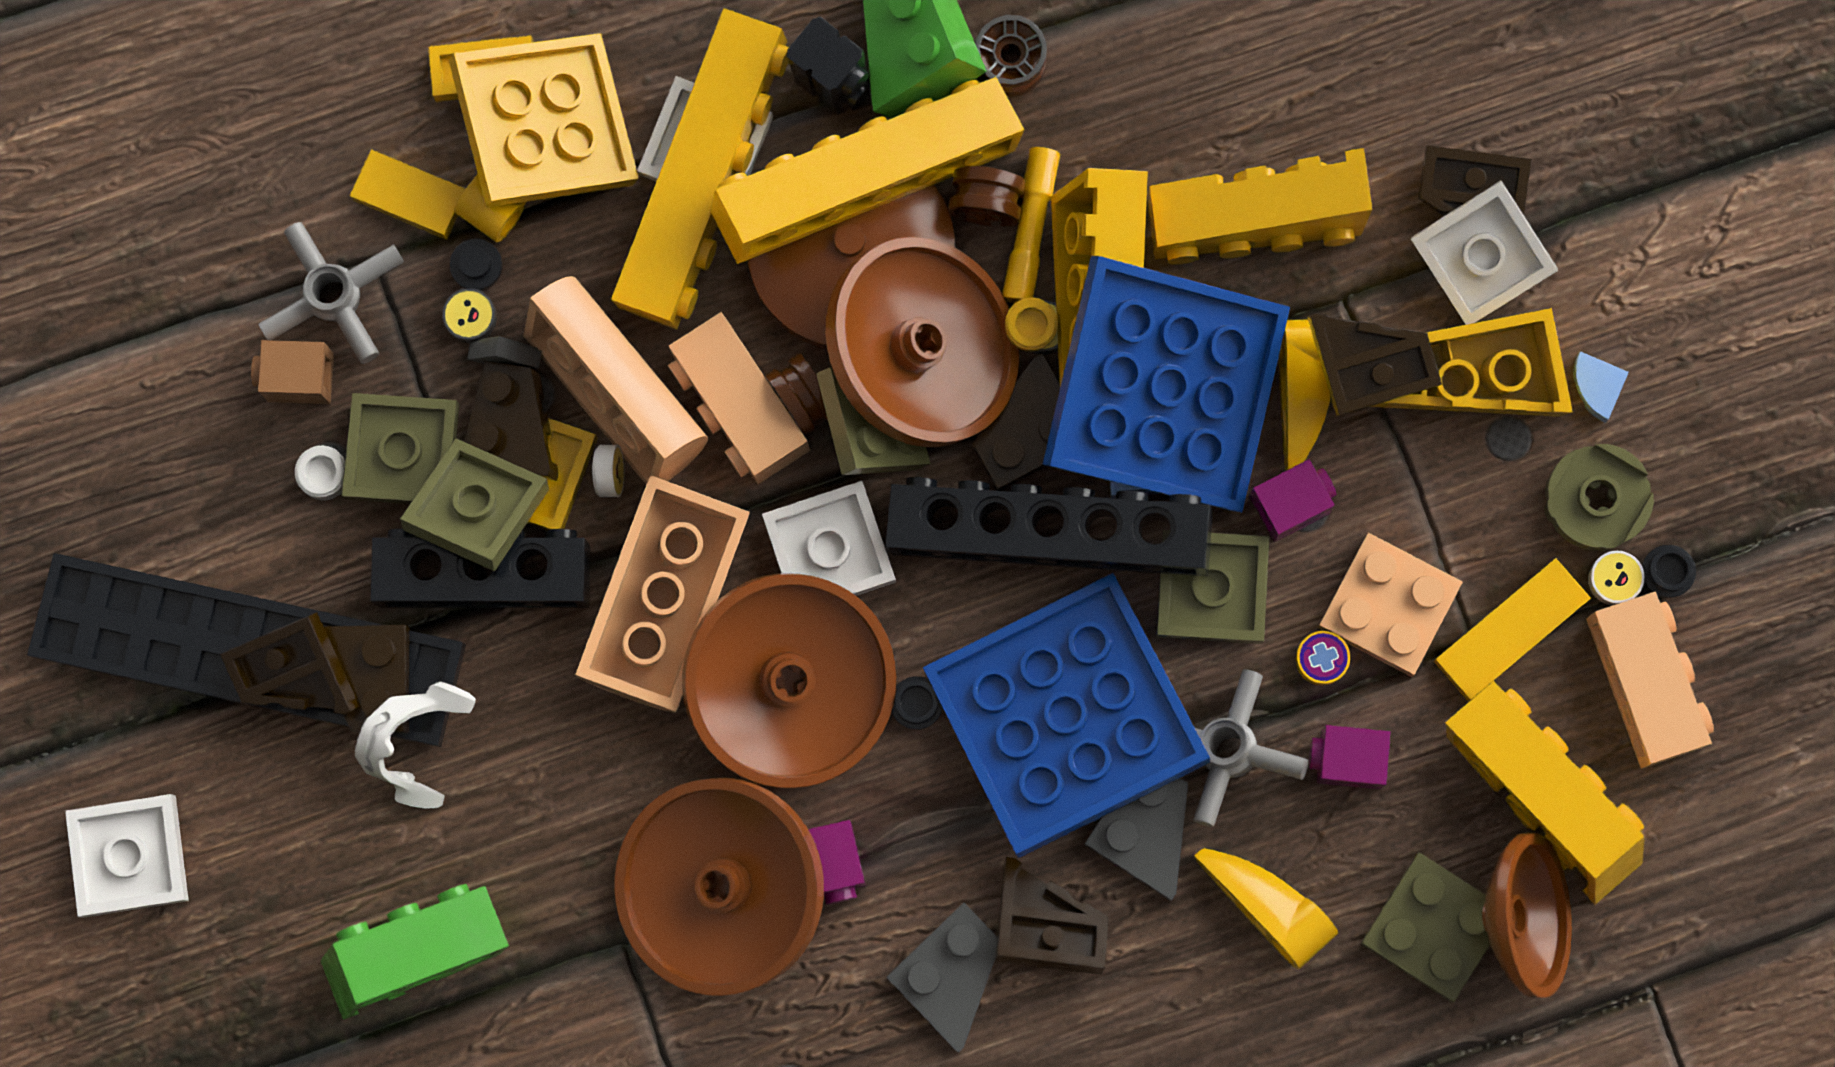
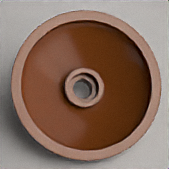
[1482,833,1572,998]

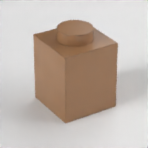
[251,340,334,404]

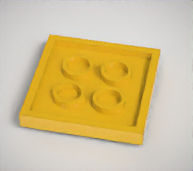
[449,33,639,208]

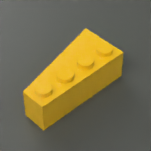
[1147,148,1373,264]
[1051,168,1148,387]
[1369,308,1573,417]
[1445,681,1644,905]

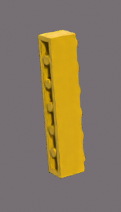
[611,8,789,330]
[710,77,1024,264]

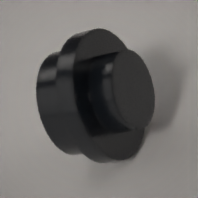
[450,239,503,291]
[1642,545,1696,598]
[892,676,943,730]

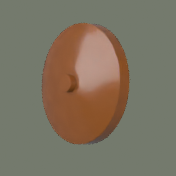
[748,184,955,349]
[825,237,1019,447]
[682,573,897,788]
[614,778,824,996]

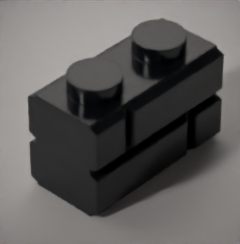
[787,16,871,115]

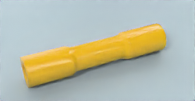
[1002,147,1060,304]

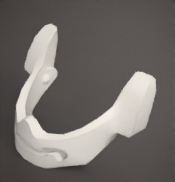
[355,681,475,808]

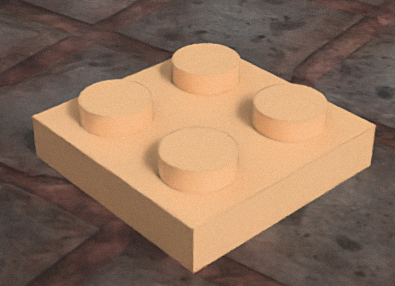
[1318,533,1463,677]

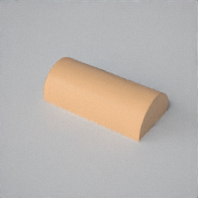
[524,276,708,484]
[575,475,750,713]

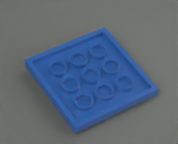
[1042,256,1290,513]
[923,573,1210,858]

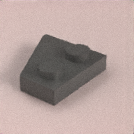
[1085,778,1188,901]
[887,903,997,1053]

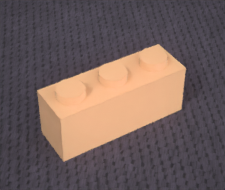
[667,312,810,485]
[1586,591,1714,769]

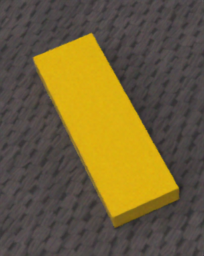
[1433,558,1591,702]

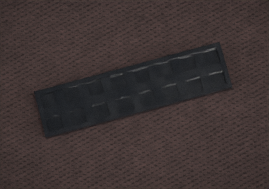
[27,553,466,748]

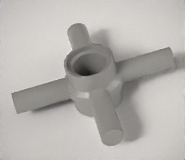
[258,222,404,364]
[1193,669,1308,827]

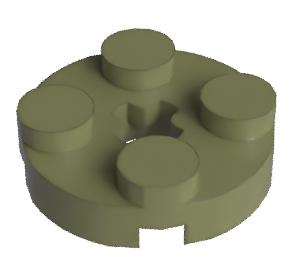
[1544,444,1654,552]

